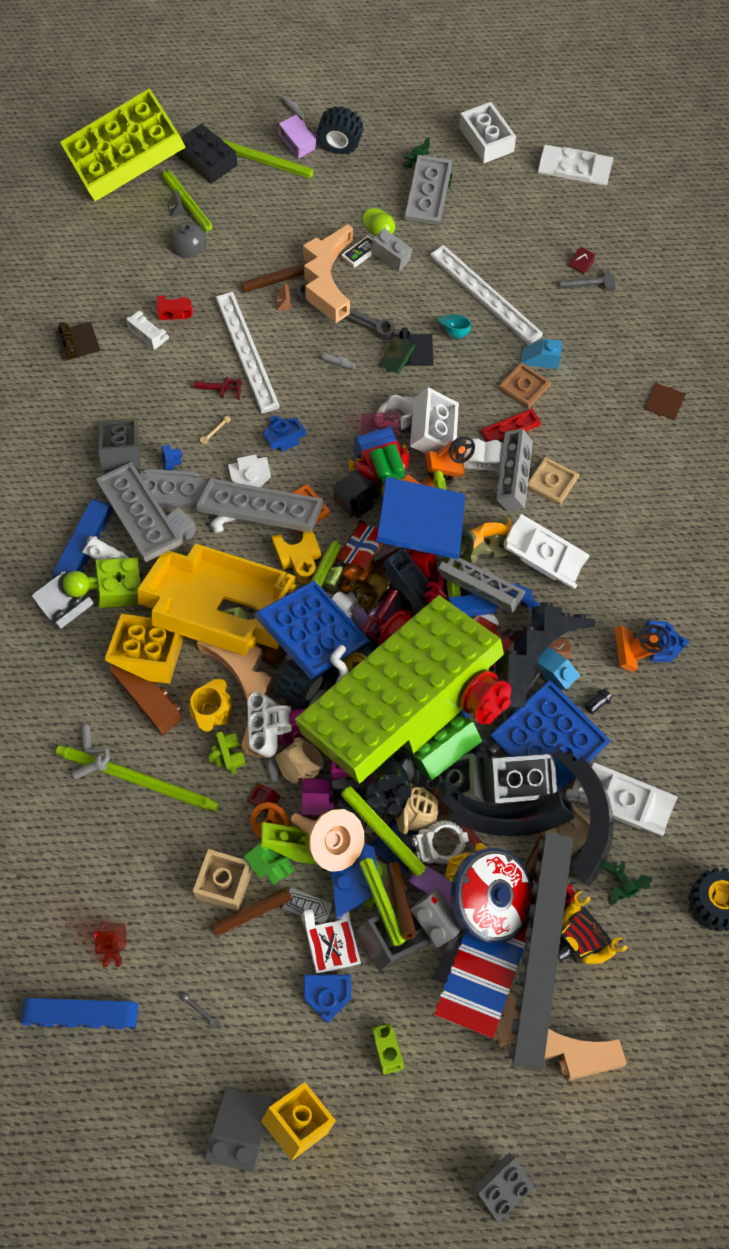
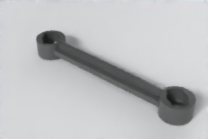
[297,283,395,340]

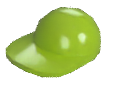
[363,208,395,236]

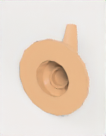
[291,809,364,871]

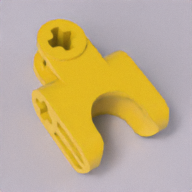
[272,531,322,585]

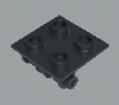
[395,327,434,366]

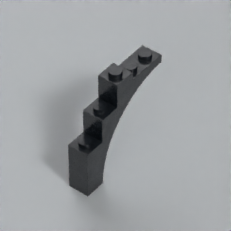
[496,602,595,708]

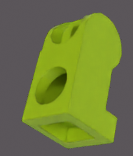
[372,1023,404,1075]

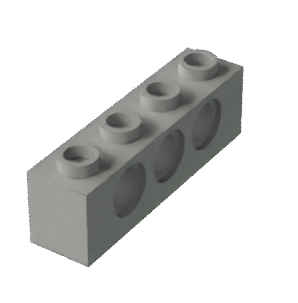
[496,429,533,511]

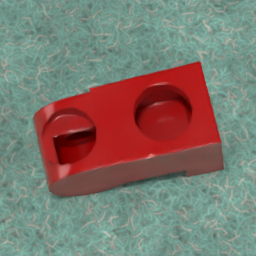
[157,296,193,320]

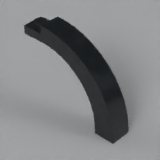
[554,748,614,887]
[438,780,575,836]

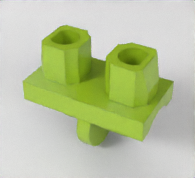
[208,732,246,775]

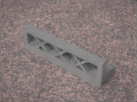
[438,558,525,614]

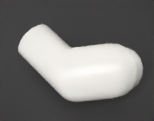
[211,515,236,533]
[566,777,584,801]

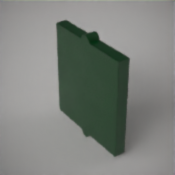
[379,336,415,375]

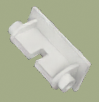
[82,536,128,560]

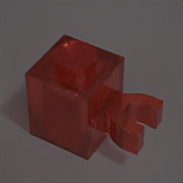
[94,923,127,967]

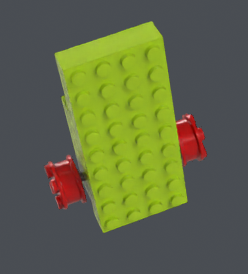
[295,595,511,784]

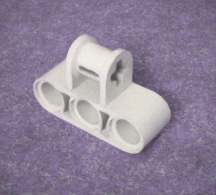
[247,692,292,758]

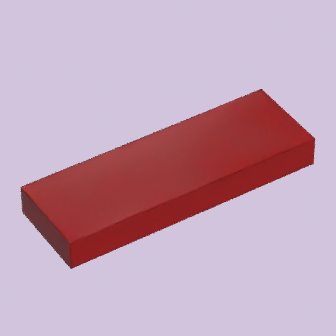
[481,408,541,442]

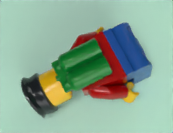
[349,426,410,495]

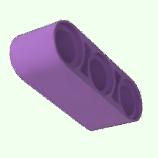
[406,865,453,910]

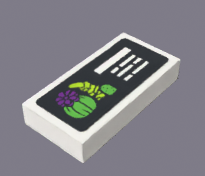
[342,235,373,268]

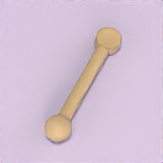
[200,416,231,444]

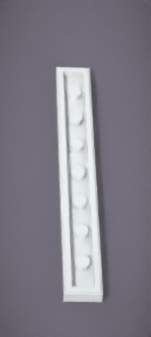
[430,245,543,345]
[216,292,280,414]

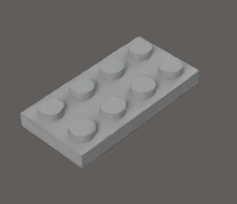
[405,155,453,225]

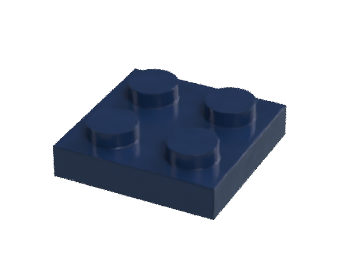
[369,817,419,877]

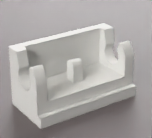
[126,311,169,350]

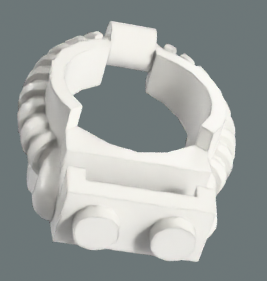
[375,395,414,431]
[412,820,469,864]

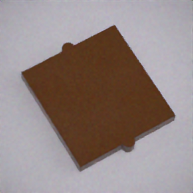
[645,383,686,420]

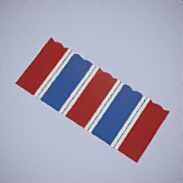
[433,926,527,1038]

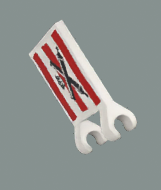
[301,910,361,974]

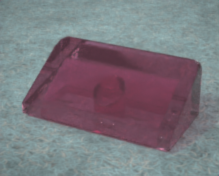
[361,412,402,435]

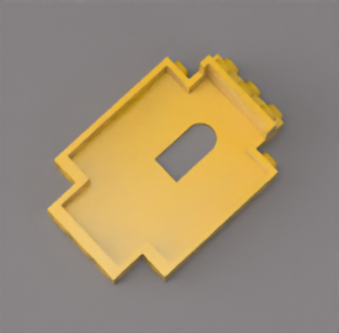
[138,543,297,656]

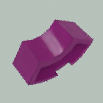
[301,779,333,817]

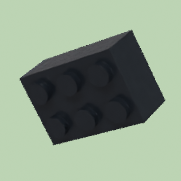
[177,123,238,184]

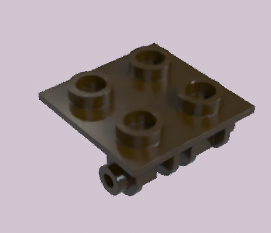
[55,321,100,361]
[350,560,391,615]

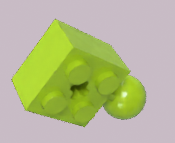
[63,558,141,608]

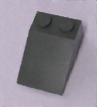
[98,418,141,471]
[413,753,485,807]
[483,754,557,803]
[357,896,433,972]
[205,1087,273,1174]

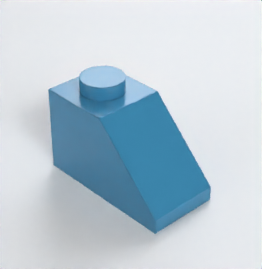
[521,339,562,369]
[535,647,580,690]

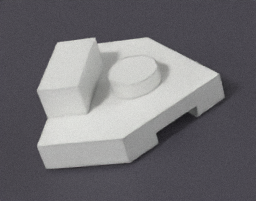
[228,455,271,487]

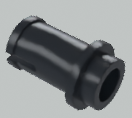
[584,689,612,715]

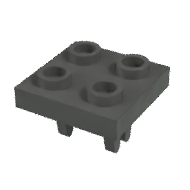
[473,1152,534,1222]

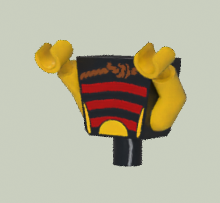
[558,890,627,964]

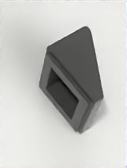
[168,190,184,217]

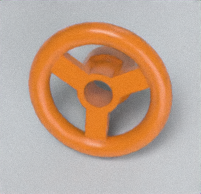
[341,563,374,593]
[250,802,291,840]

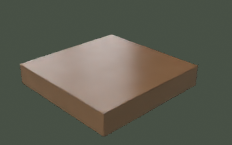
[498,362,551,409]

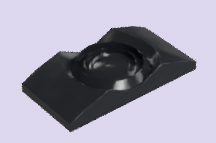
[384,547,433,616]

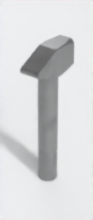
[559,269,616,291]

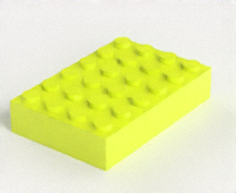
[60,88,185,201]

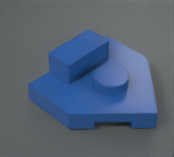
[263,415,307,452]
[645,620,689,663]
[304,974,351,1023]

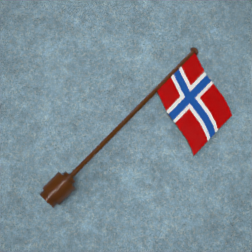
[261,520,384,667]

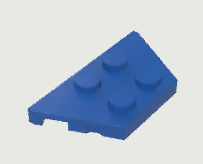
[331,844,377,919]

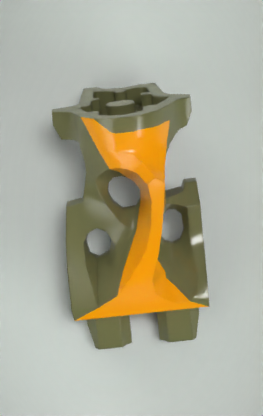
[456,516,517,571]

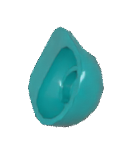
[438,314,472,339]

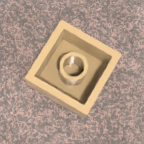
[193,849,253,911]

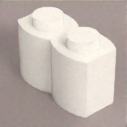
[464,438,504,472]

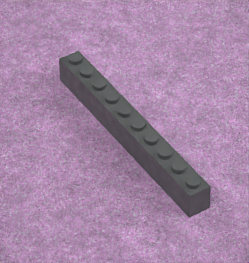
[508,832,573,1072]

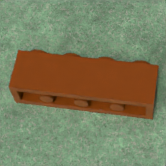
[109,665,182,735]

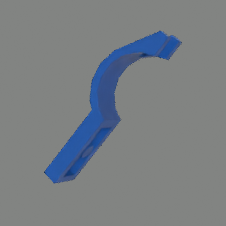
[448,583,539,617]

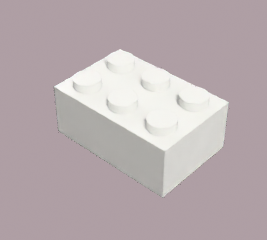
[459,102,516,163]
[410,387,459,454]

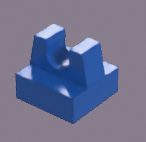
[161,445,182,470]

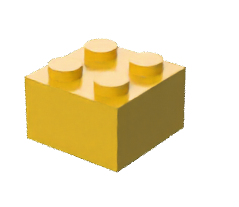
[261,1082,336,1161]

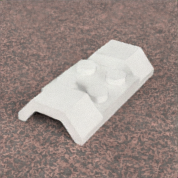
[538,145,614,186]
[503,514,590,589]
[578,763,678,837]

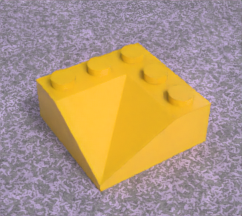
[105,614,184,684]

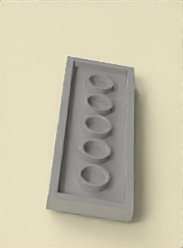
[96,462,183,562]
[196,478,323,533]

